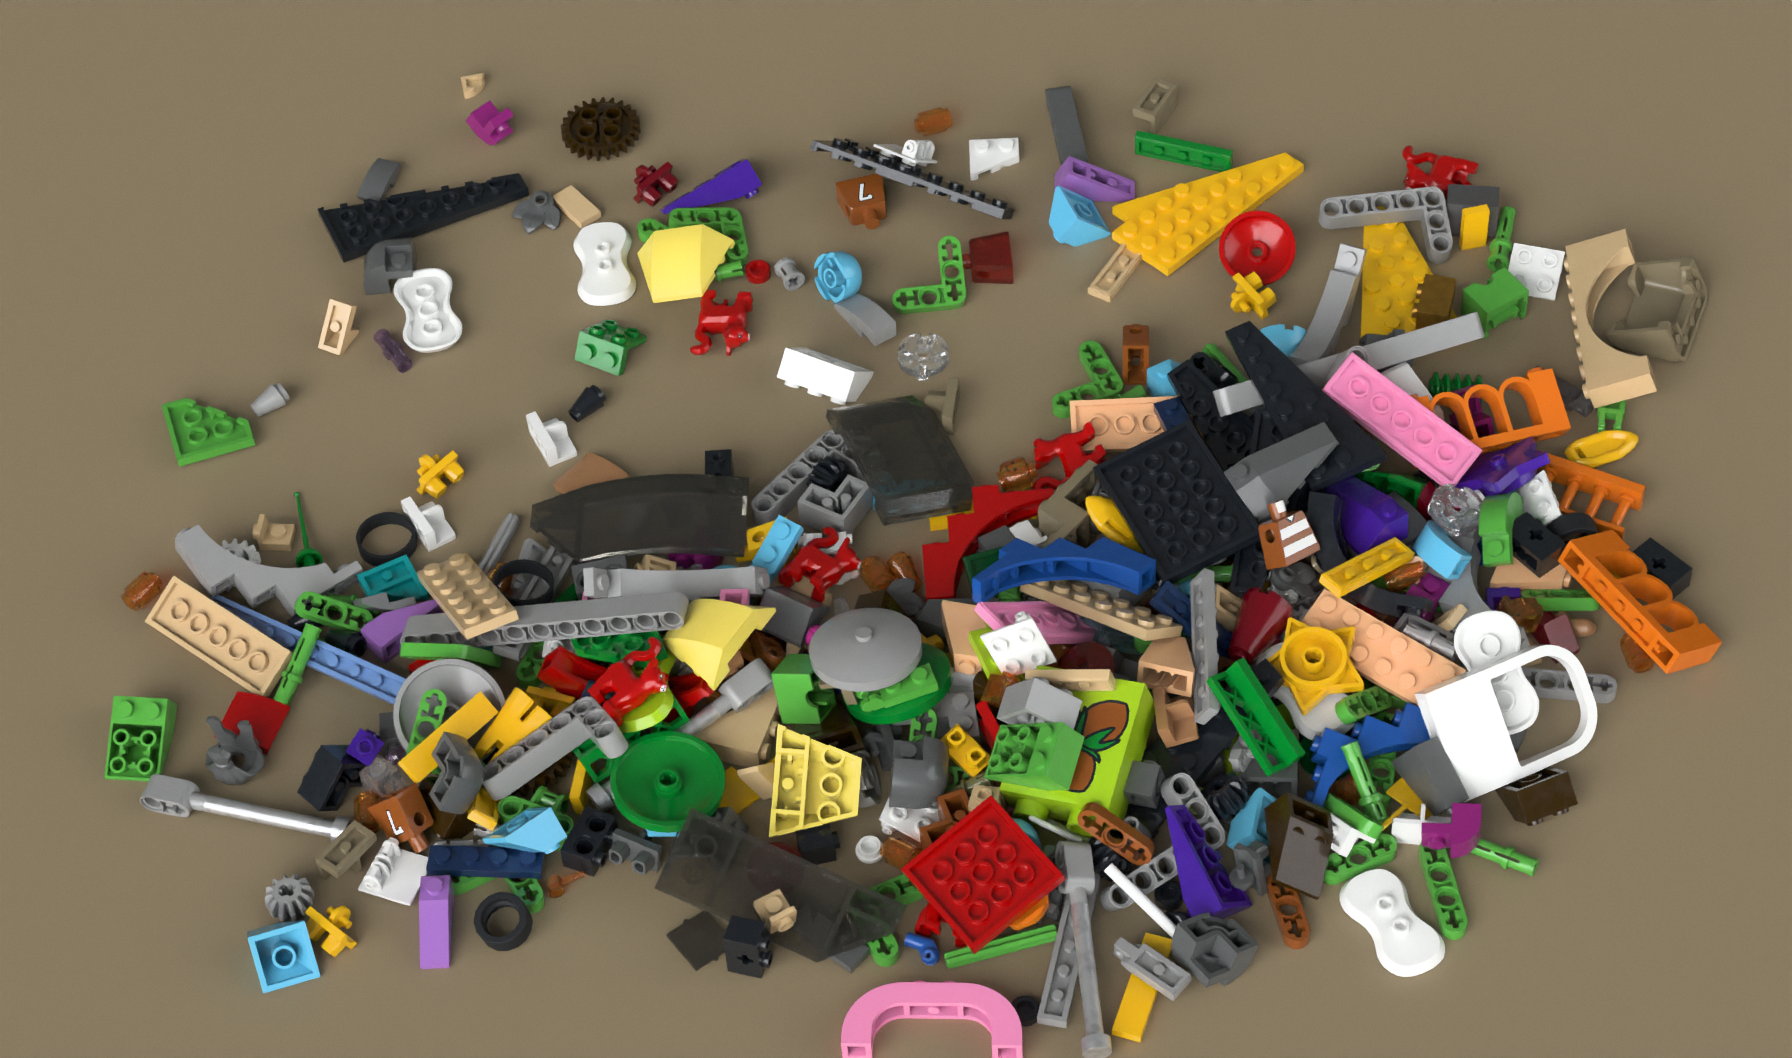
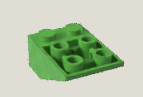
[104,696,177,782]
[984,722,1085,791]

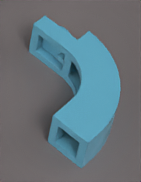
[1413,520,1473,579]

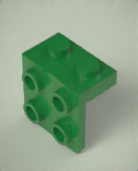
[574,319,647,376]

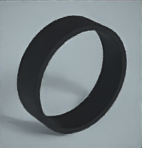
[356,512,417,567]
[494,559,554,606]

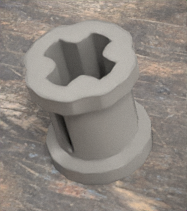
[774,257,805,291]

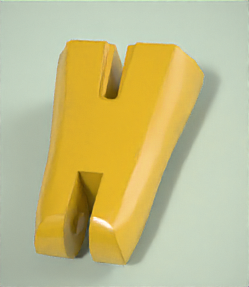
[474,687,552,763]

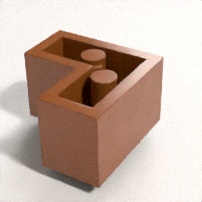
[919,788,971,851]

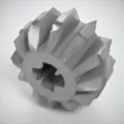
[264,873,315,922]

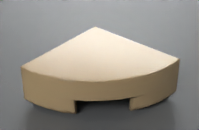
[460,73,485,99]

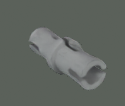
[1403,622,1458,661]

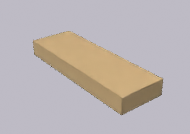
[1088,242,1143,302]
[1025,669,1116,691]

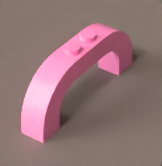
[841,980,1023,1058]

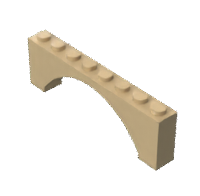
[1563,229,1657,409]
[695,576,832,768]

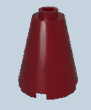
[1228,587,1295,665]

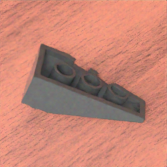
[1224,422,1338,524]

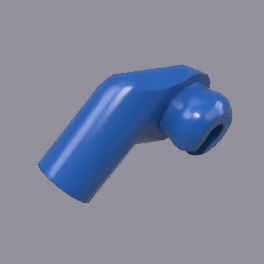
[904,932,940,966]

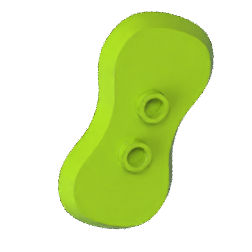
[619,647,676,733]

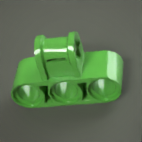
[498,786,574,851]

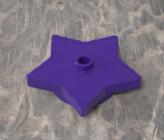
[1452,436,1551,497]

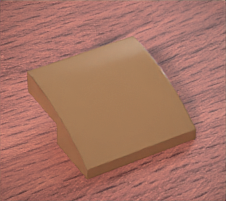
[553,452,630,511]

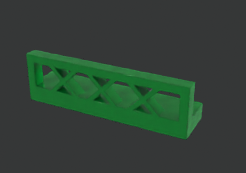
[1206,658,1306,777]
[573,695,689,784]

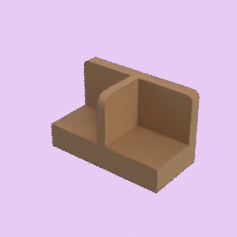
[1152,685,1199,748]

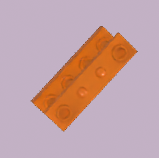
[1537,453,1646,540]

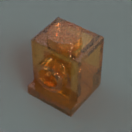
[1496,596,1544,633]

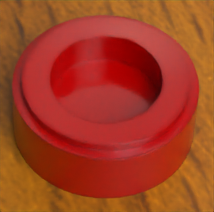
[745,260,771,284]

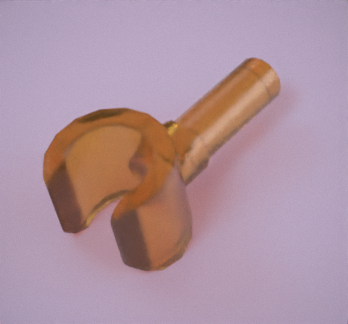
[547,870,585,898]

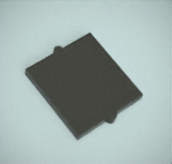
[666,909,726,971]

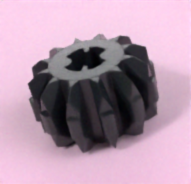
[806,455,850,492]
[1201,772,1250,820]
[1088,834,1132,882]

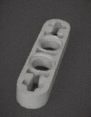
[1521,667,1617,703]

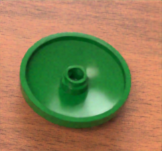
[842,643,953,724]
[610,731,725,833]

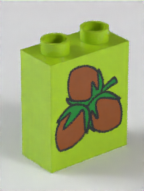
[999,665,1155,838]

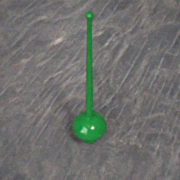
[294,492,323,568]

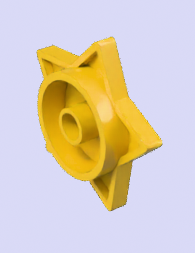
[1267,617,1364,716]

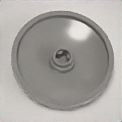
[809,608,923,692]
[393,659,505,768]

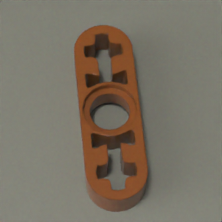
[748,629,786,670]
[1077,802,1155,866]
[1267,873,1310,949]

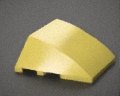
[637,224,735,303]
[662,599,776,691]
[769,724,862,838]

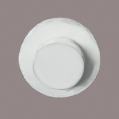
[855,836,884,864]

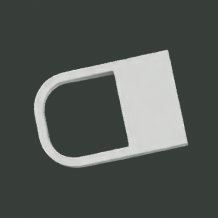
[1414,645,1597,803]

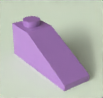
[1054,156,1135,202]
[360,600,445,664]
[419,875,455,969]

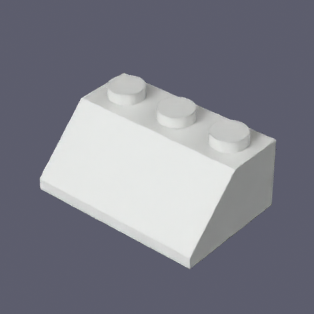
[777,347,874,405]

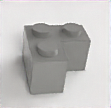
[797,475,873,534]
[997,677,1082,729]
[920,690,980,745]

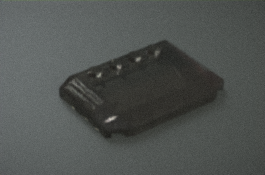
[826,395,974,526]

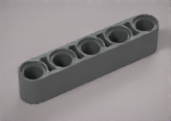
[1045,86,1088,166]

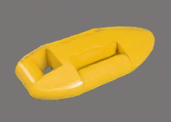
[1564,430,1639,468]
[1085,495,1143,554]

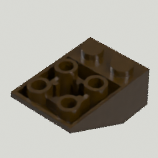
[790,700,865,754]
[1264,792,1334,900]

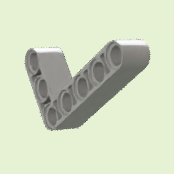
[1318,187,1453,264]
[751,430,887,527]
[482,696,629,800]
[1100,773,1225,912]

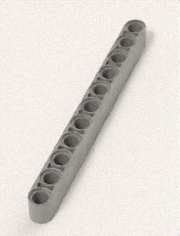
[1212,312,1485,417]
[400,592,689,647]

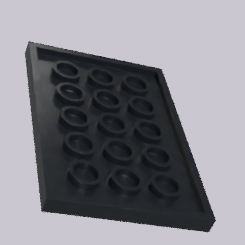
[1093,419,1260,584]

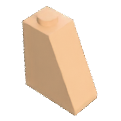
[1489,556,1573,592]
[941,600,987,675]
[1137,637,1195,697]

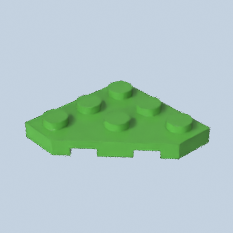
[161,398,255,467]

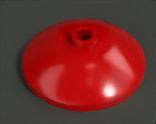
[1219,211,1296,286]

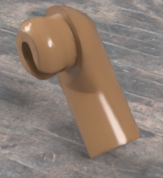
[1555,611,1597,637]

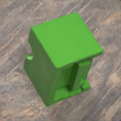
[1460,267,1529,339]
[771,654,837,724]

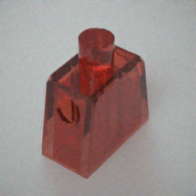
[955,231,1013,284]

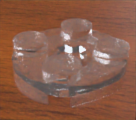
[897,333,949,381]
[1427,484,1483,536]

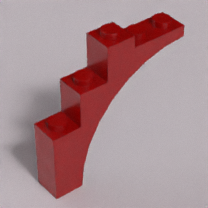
[922,484,1054,601]
[537,646,713,723]

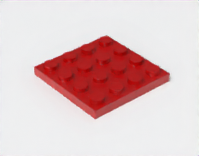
[901,796,1066,955]

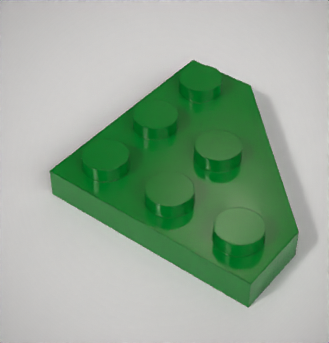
[571,631,669,668]

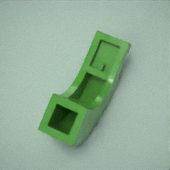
[1479,492,1524,567]

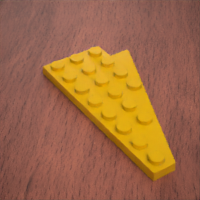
[1112,152,1304,276]
[1360,206,1458,339]

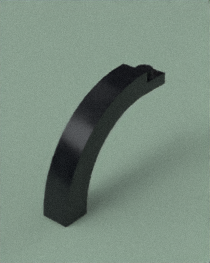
[1308,491,1433,619]

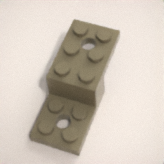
[1038,460,1098,549]

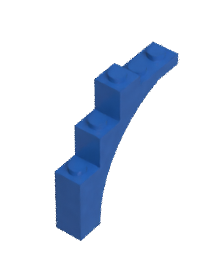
[972,537,1156,603]
[1304,702,1430,807]

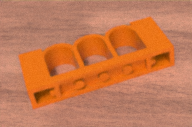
[1410,367,1571,469]
[1558,529,1722,674]

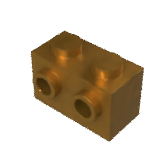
[1412,274,1456,329]

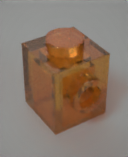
[981,671,1020,708]

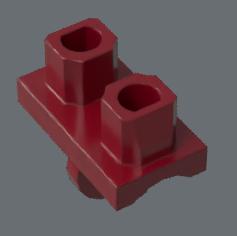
[633,161,678,207]

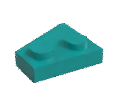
[357,555,429,601]

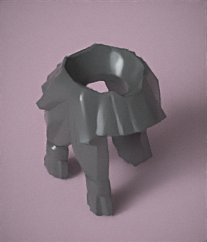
[205,715,264,785]

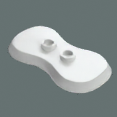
[573,222,637,306]
[394,268,462,353]
[1454,611,1539,735]
[1250,642,1355,740]
[1339,869,1445,977]

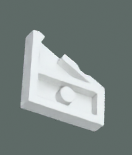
[969,138,1019,181]

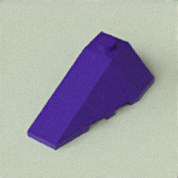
[660,159,762,214]
[1323,476,1408,555]
[1165,805,1252,919]

